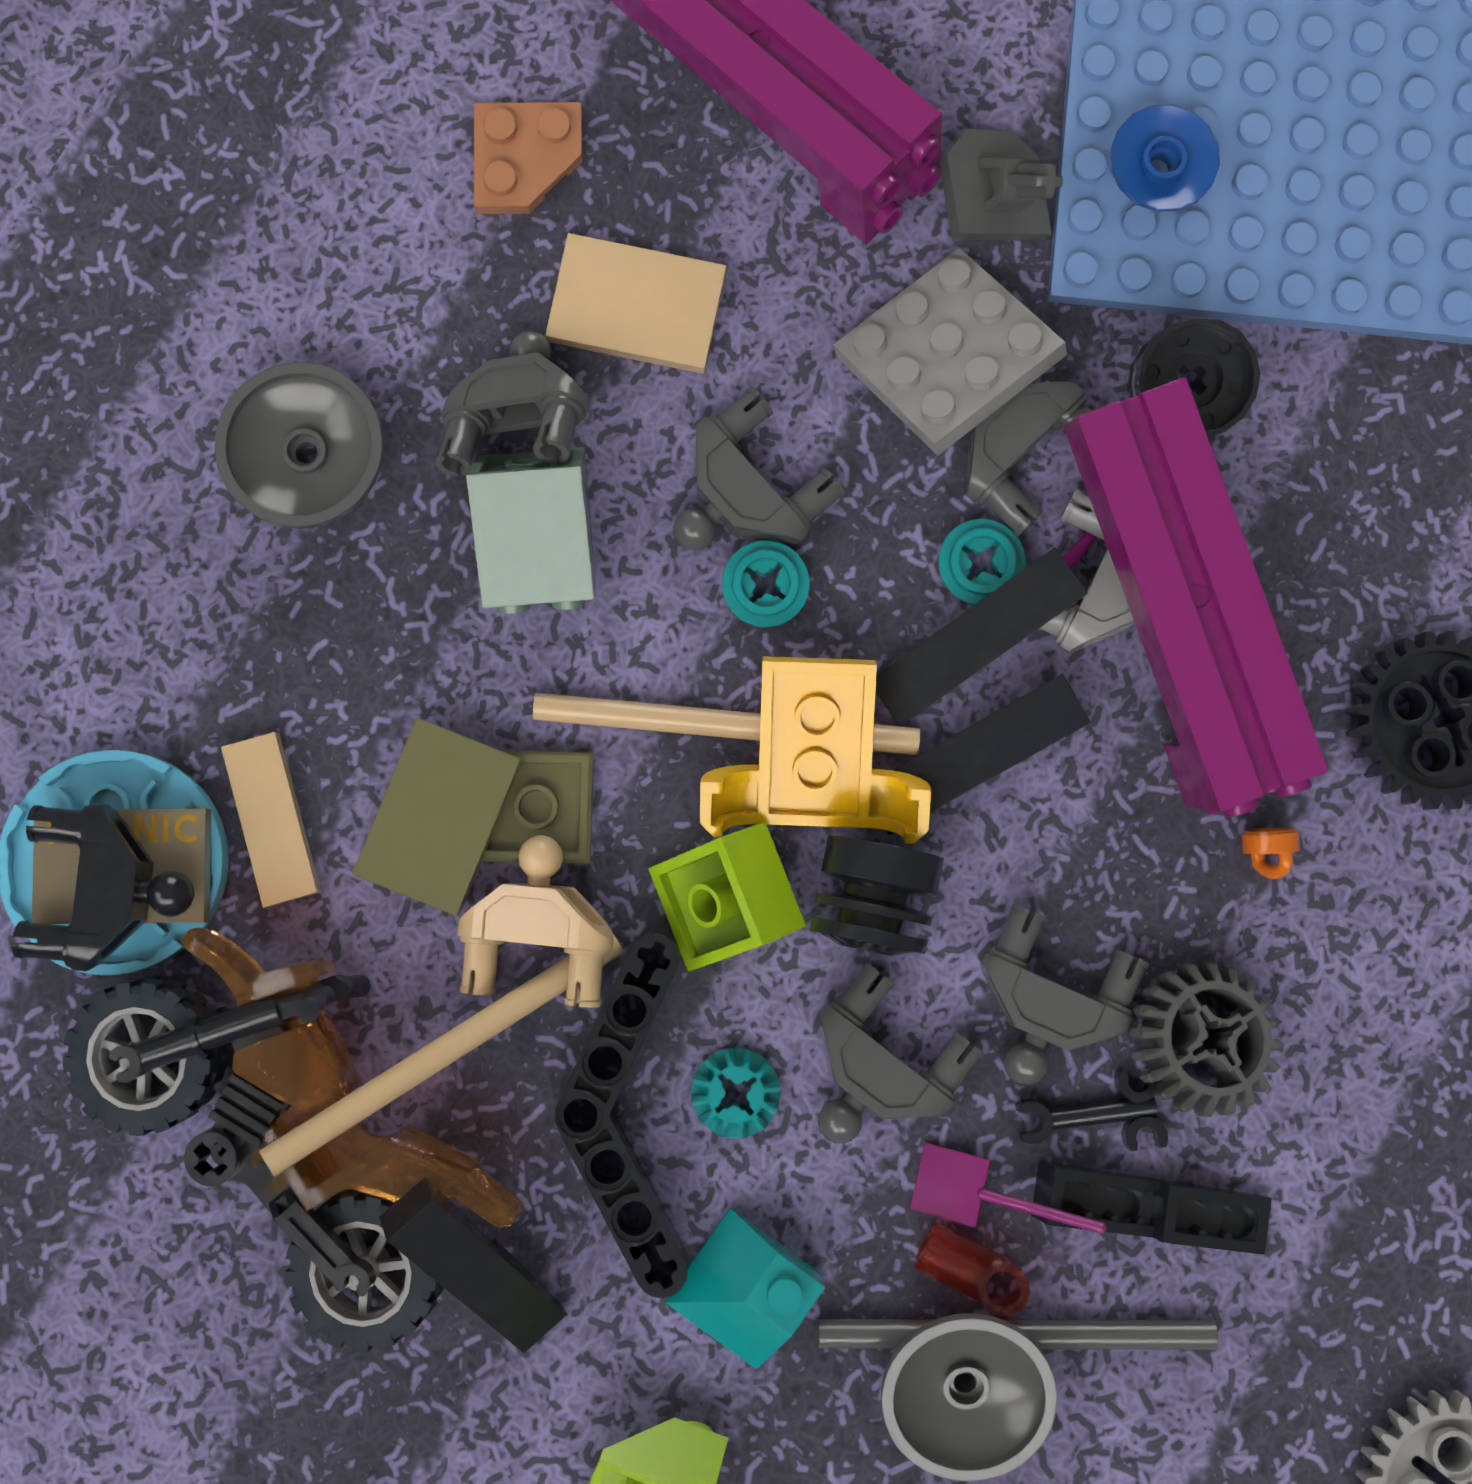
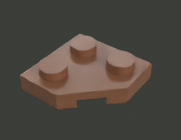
[474,102,583,214]

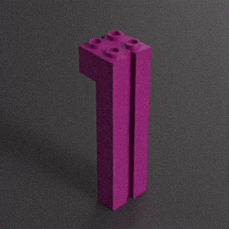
[610,0,942,245]
[1063,377,1328,817]

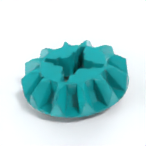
[937,519,1026,606]
[722,540,810,629]
[691,1047,780,1139]

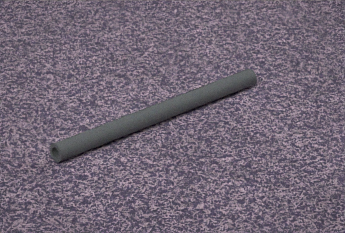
[818,1319,1218,1350]

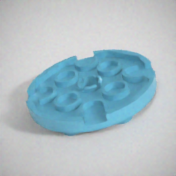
[0,750,229,975]

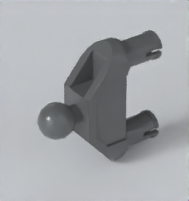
[435,330,590,477]
[965,382,1092,537]
[673,387,845,551]
[980,904,1149,1086]
[818,963,984,1144]

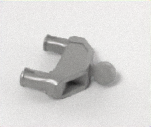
[1040,489,1134,652]

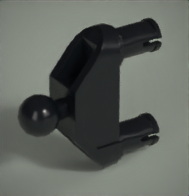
[12,803,195,972]

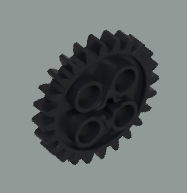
[1345,631,1472,810]

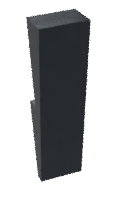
[875,547,1088,726]
[886,674,1091,835]
[1031,1160,1272,1255]
[379,1176,568,1353]

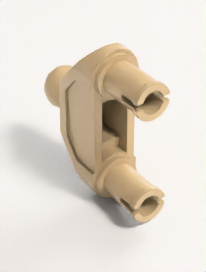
[457,835,614,1008]

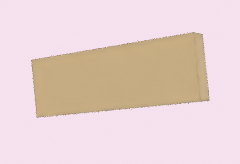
[221,732,321,908]

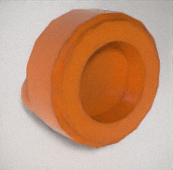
[1241,827,1300,879]

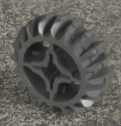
[1128,962,1285,1117]

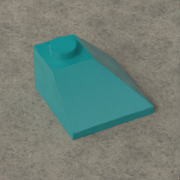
[664,1207,825,1370]

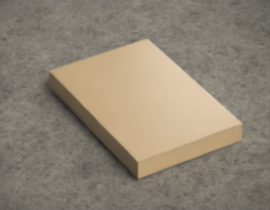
[545,233,726,374]

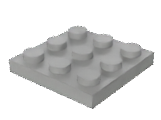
[833,248,1067,456]

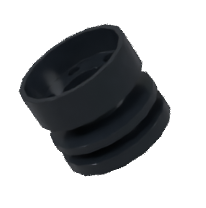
[1127,317,1261,437]
[809,835,944,956]

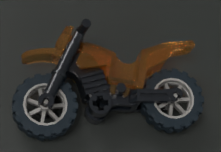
[62,928,523,1352]

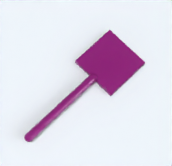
[910,1142,1107,1234]

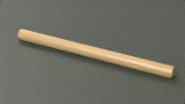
[533,692,920,756]
[259,935,623,1177]

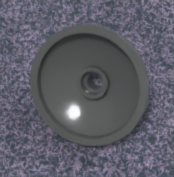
[215,362,384,529]
[881,1313,1057,1481]

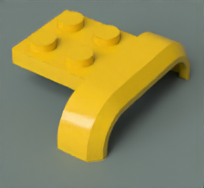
[700,656,931,844]

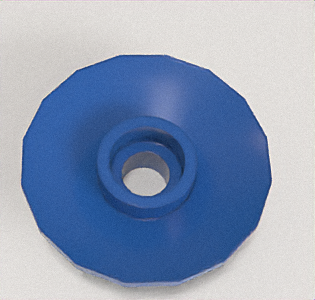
[1110,104,1220,212]

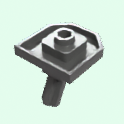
[939,129,1063,241]

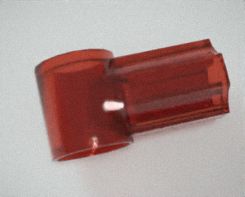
[913,1220,1030,1317]

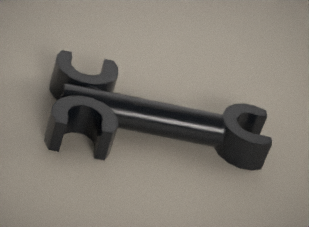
[1015,1066,1168,1151]

